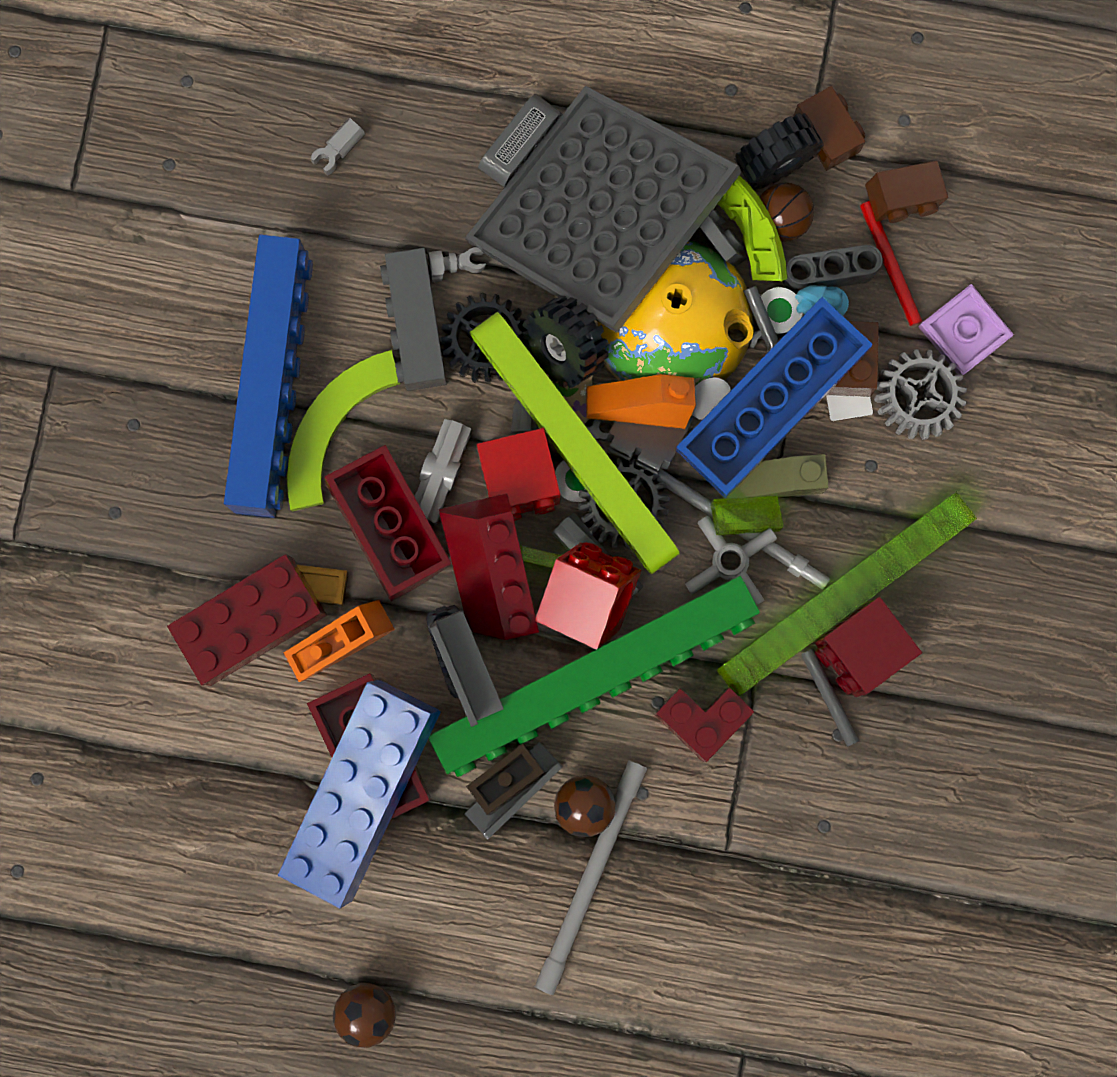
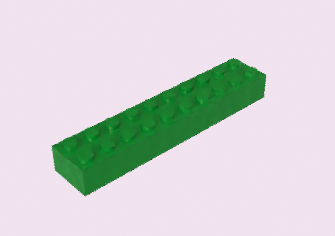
[429,576,760,777]

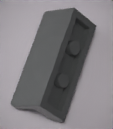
[429,610,504,727]
[465,742,563,840]

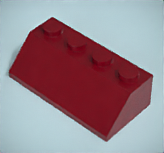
[325,445,452,602]
[439,493,539,640]

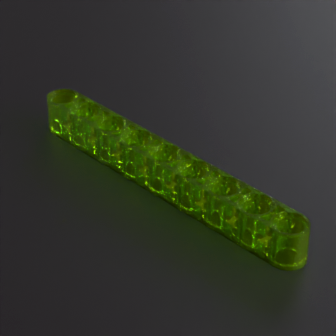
[716,491,977,696]

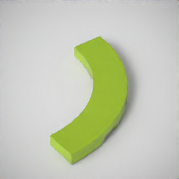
[717,175,787,281]
[287,350,400,512]

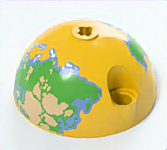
[597,240,753,386]

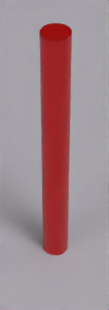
[860,201,922,327]

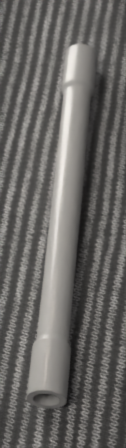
[534,760,647,995]

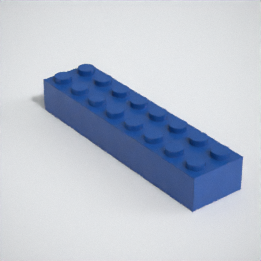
[224,235,313,518]

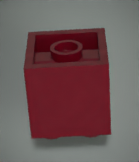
[814,596,922,697]

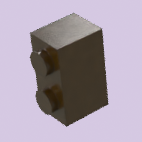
[466,744,546,816]

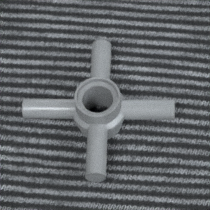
[685,515,777,606]

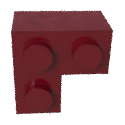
[654,688,754,762]

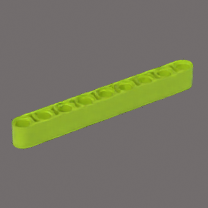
[469,312,680,574]

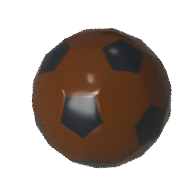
[554,775,615,838]
[333,983,396,1048]

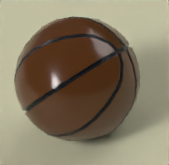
[759,182,814,242]

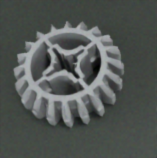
[874,349,967,440]

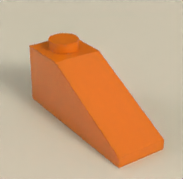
[586,374,696,429]
[283,600,395,682]

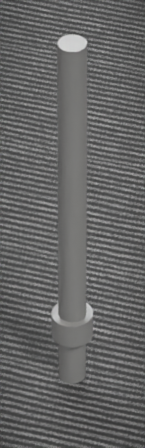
[655,468,830,590]

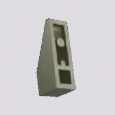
[722,454,829,502]

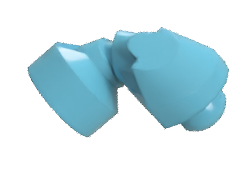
[795,285,849,316]

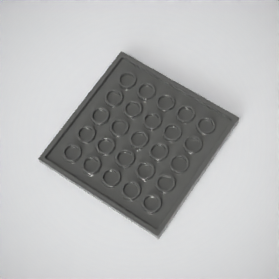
[465,86,741,333]

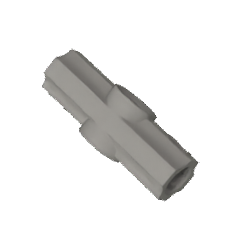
[414,419,472,525]

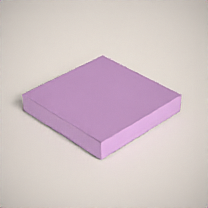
[918,284,1014,375]

